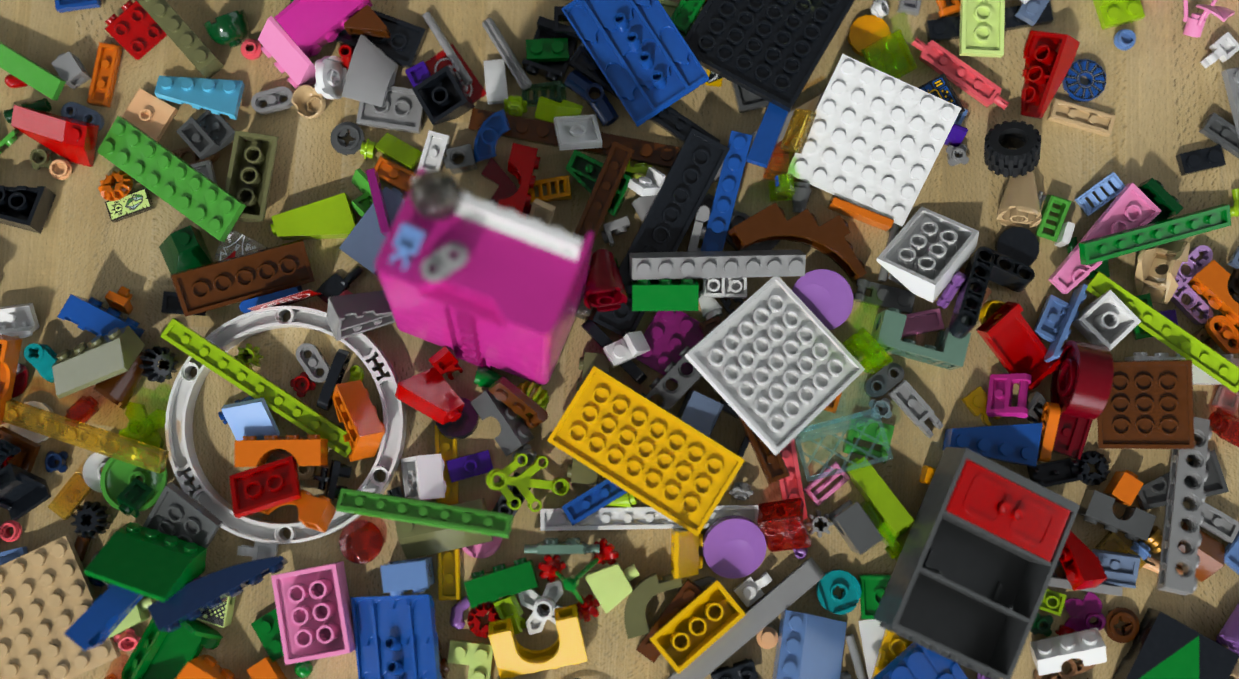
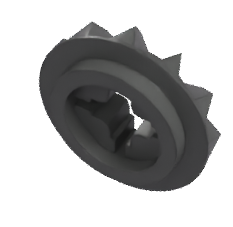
[330,122,365,156]

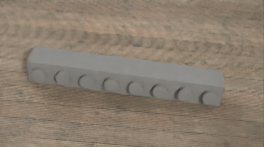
[629,249,806,280]

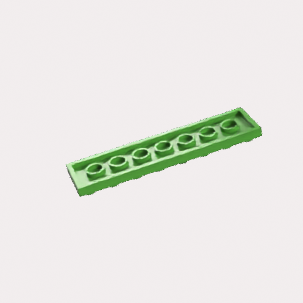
[97,116,246,242]

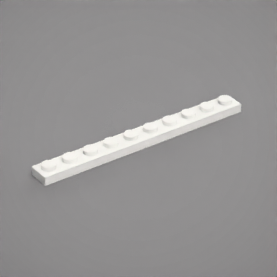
[540,505,759,531]

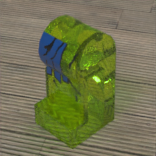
[768,174,795,202]

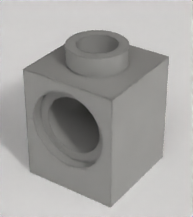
[51,51,91,89]

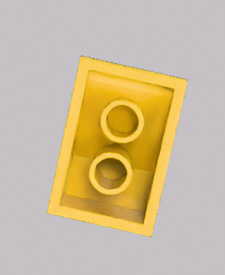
[671,528,703,579]

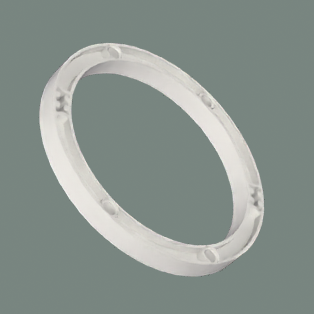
[165,306,407,544]

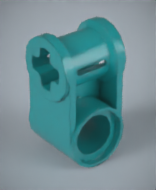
[24,343,58,383]

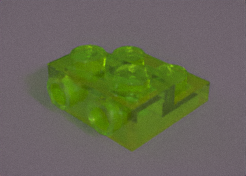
[842,327,894,374]

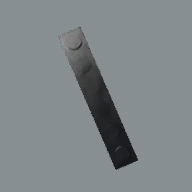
[925,1,1054,42]

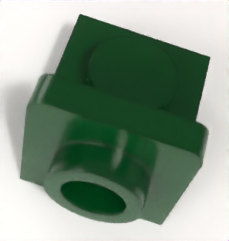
[116,478,154,518]

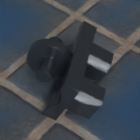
[313,460,352,501]

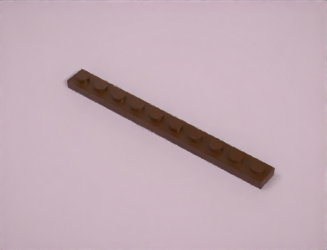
[469,108,679,168]

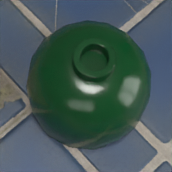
[204,10,249,48]

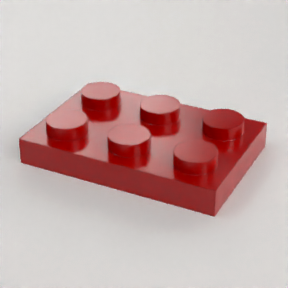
[229,456,301,518]

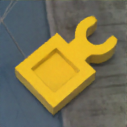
[961,386,1000,426]

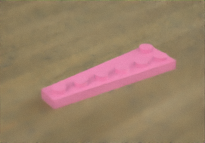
[1048,183,1162,294]

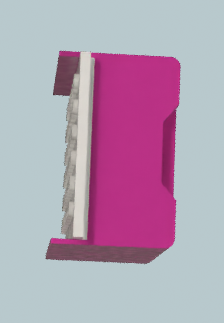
[375,167,593,385]

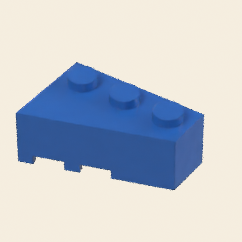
[57,294,145,338]
[64,583,144,651]

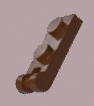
[488,376,548,429]

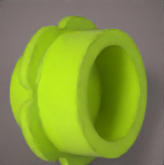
[360,139,376,159]

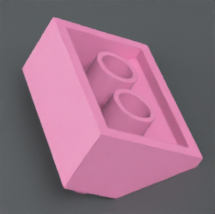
[258,16,316,89]

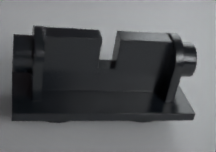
[710,658,758,679]

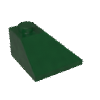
[159,225,214,274]

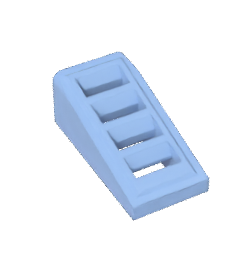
[1075,172,1125,216]

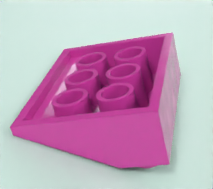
[274,0,372,58]

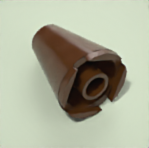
[91,351,146,410]

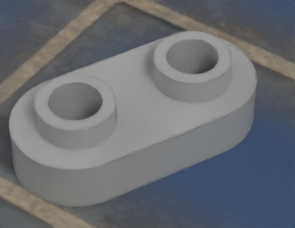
[251,86,293,115]
[421,242,469,282]
[296,343,330,383]

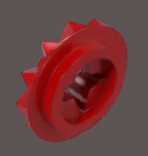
[467,602,501,638]

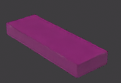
[366,168,391,237]

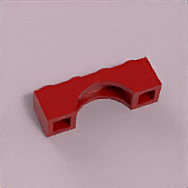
[497,143,541,218]

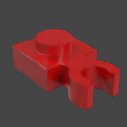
[428,346,463,380]

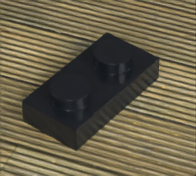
[1176,145,1226,176]

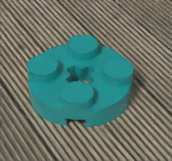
[816,569,861,615]

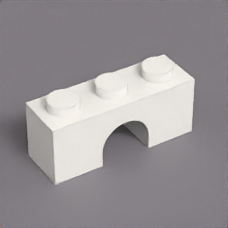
[1030,628,1107,676]

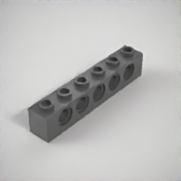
[641,345,702,411]

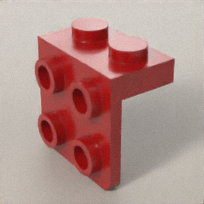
[105,0,167,60]

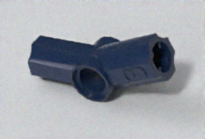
[564,69,619,127]

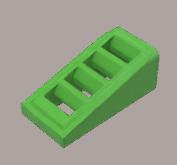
[1035,194,1072,242]

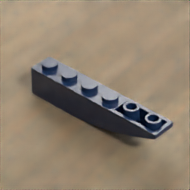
[147,556,288,633]

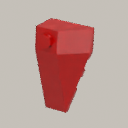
[1021,30,1080,119]
[11,105,99,167]

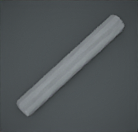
[482,18,532,90]

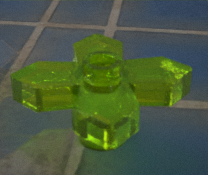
[116,402,166,454]

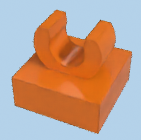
[105,286,134,315]

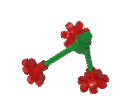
[538,538,619,622]

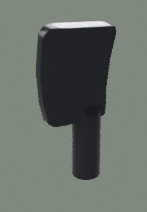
[316,265,364,304]

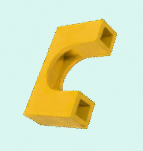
[489,604,588,679]

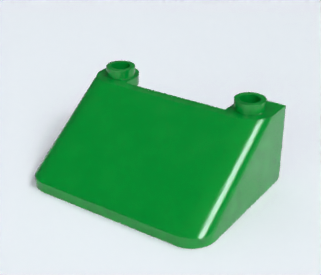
[121,618,223,679]

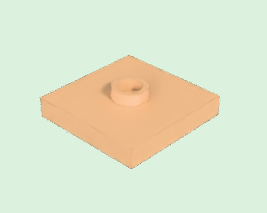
[122,88,178,142]

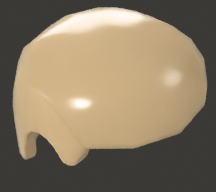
[291,84,326,119]

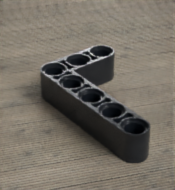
[949,246,1035,339]

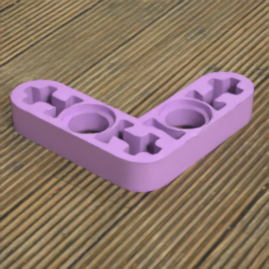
[1171,245,1213,325]

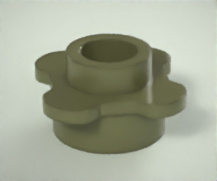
[30,148,53,170]

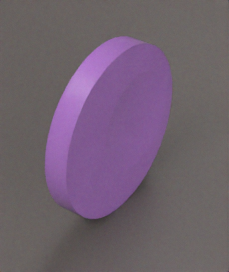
[792,269,854,330]
[702,515,767,579]

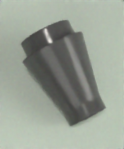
[791,182,812,213]

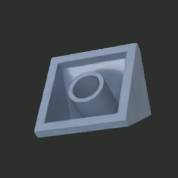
[677,390,724,437]

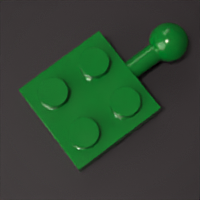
[251,608,313,678]

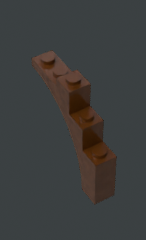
[728,202,867,282]

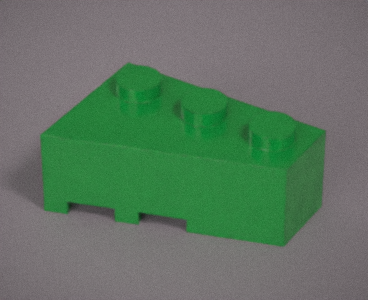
[565,150,633,218]
[632,278,699,311]
[464,557,539,609]

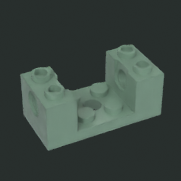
[868,308,971,370]

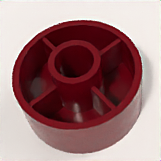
[1050,340,1114,420]

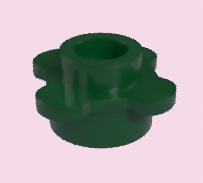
[1030,613,1054,637]

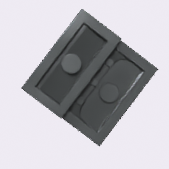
[176,110,235,160]

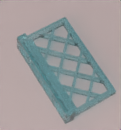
[794,407,893,482]

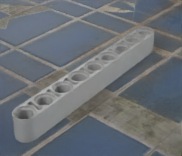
[666,557,826,679]

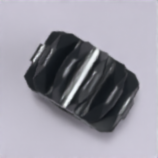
[138,346,179,383]
[70,501,112,538]

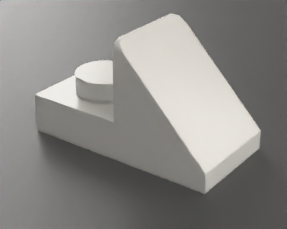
[603,331,651,368]

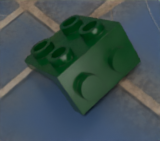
[1138,178,1183,224]

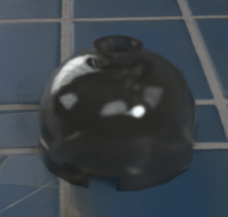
[410,169,461,220]

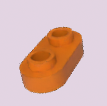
[1205,315,1239,354]

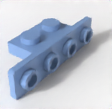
[1033,283,1088,363]

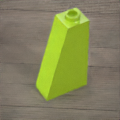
[270,192,358,240]
[846,456,914,541]

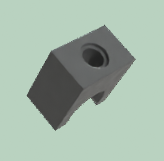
[829,500,883,555]

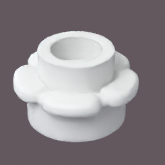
[871,0,889,19]

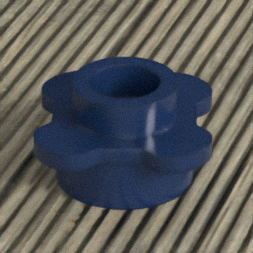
[45,451,69,473]

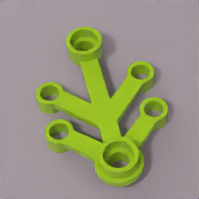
[486,452,570,512]

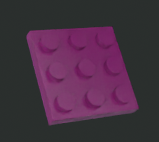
[635,311,704,384]

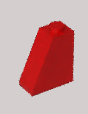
[395,367,464,425]

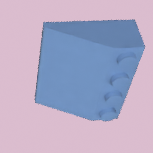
[772,610,847,679]

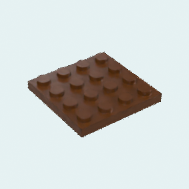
[1097,360,1194,449]

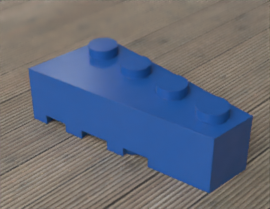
[942,423,1043,466]

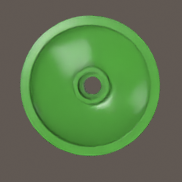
[100,446,168,512]

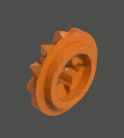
[98,170,133,201]

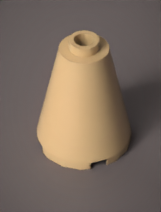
[996,171,1042,228]

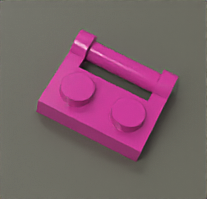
[986,373,1032,418]

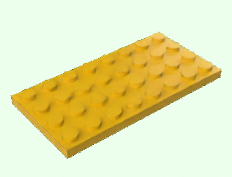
[547,366,745,537]

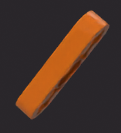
[1037,402,1061,462]

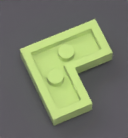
[447,639,493,679]

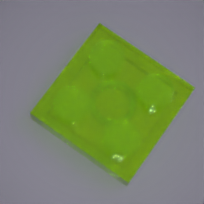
[861,29,917,79]

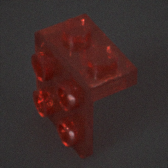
[757,497,812,552]

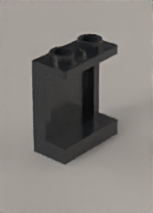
[522,16,579,83]
[0,463,51,521]

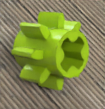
[234,343,264,369]

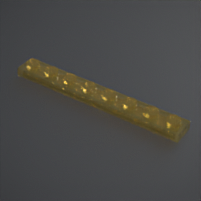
[3,400,169,474]

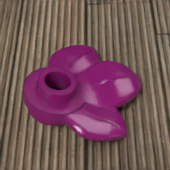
[1064,592,1106,632]

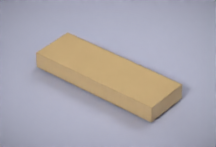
[1047,98,1116,137]

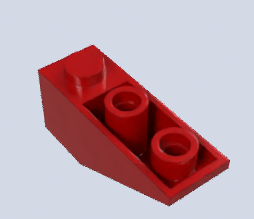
[1059,530,1107,590]

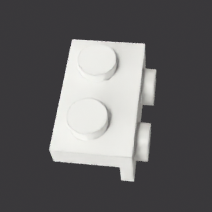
[0,303,40,338]

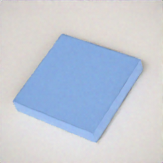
[221,398,280,440]

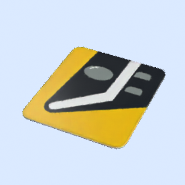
[705,69,723,87]

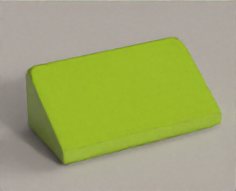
[374,132,422,171]

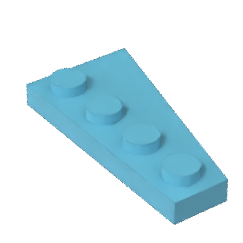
[154,76,245,120]

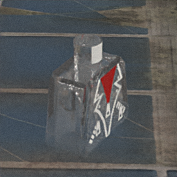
[215,229,268,261]

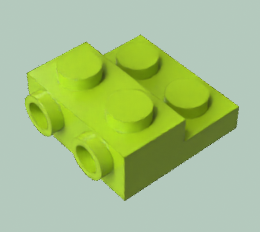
[1093,0,1145,30]

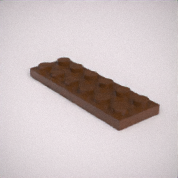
[171,239,315,317]

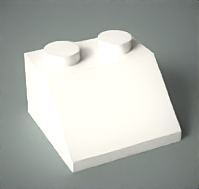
[1072,290,1141,351]
[401,454,447,500]

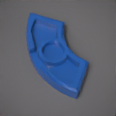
[474,109,511,162]

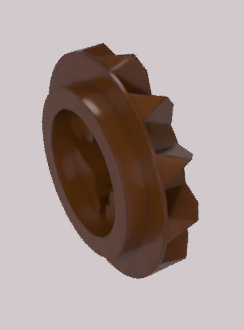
[1103,607,1140,643]

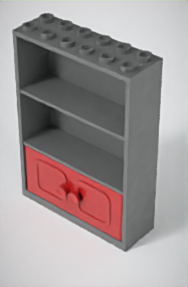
[873,447,1080,679]

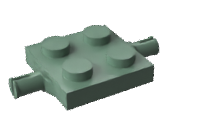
[524,538,600,554]

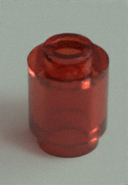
[64,396,99,428]

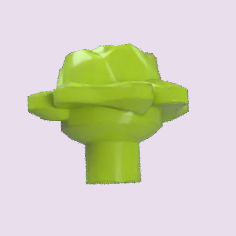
[503,95,528,117]

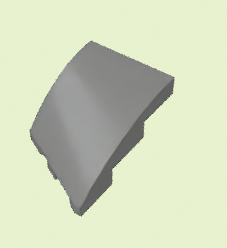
[342,35,398,107]

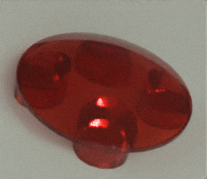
[339,520,384,564]

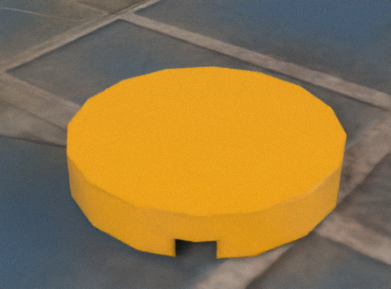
[848,15,891,57]

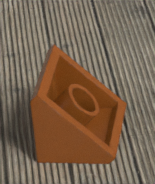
[1176,522,1225,582]

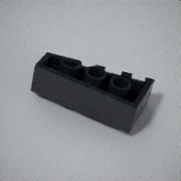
[0,185,56,234]

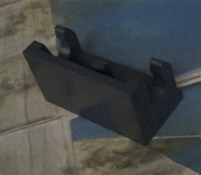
[1027,458,1083,487]

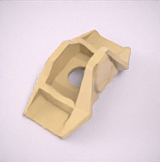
[1134,241,1190,305]

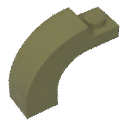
[624,573,683,639]

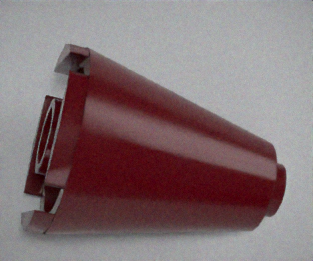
[583,249,627,312]

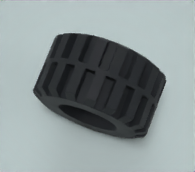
[984,120,1041,178]

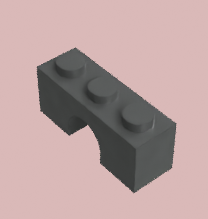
[470,389,535,457]
[1077,489,1157,542]

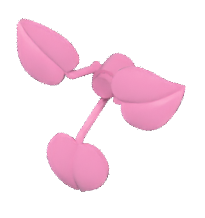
[1183,0,1235,37]

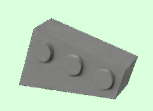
[326,290,395,341]

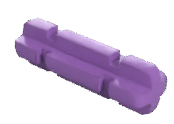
[937,271,966,309]

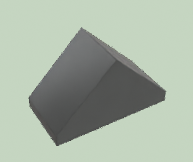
[1026,392,1047,423]

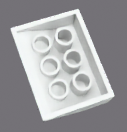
[877,206,979,303]

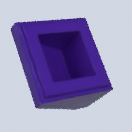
[944,123,968,147]

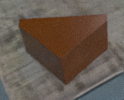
[344,4,391,38]

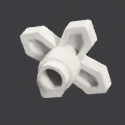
[518,580,564,635]

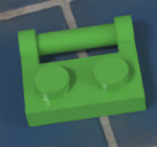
[843,415,895,464]

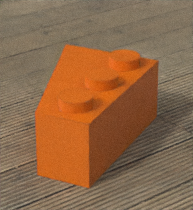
[332,380,385,462]
[176,654,236,679]

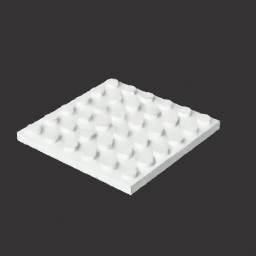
[786,54,961,227]
[685,277,865,455]

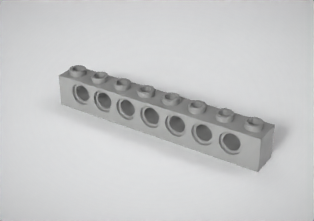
[1157,417,1212,596]

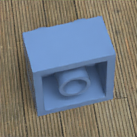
[380,556,435,596]

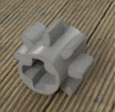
[805,510,833,538]

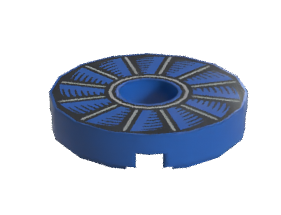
[1062,59,1106,102]

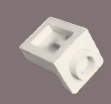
[628,167,665,196]

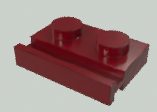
[1053,414,1093,460]

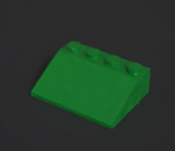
[84,522,207,602]

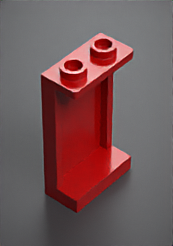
[976,301,1061,390]

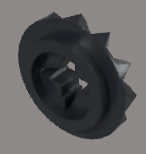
[1075,451,1111,486]

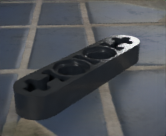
[581,319,648,385]

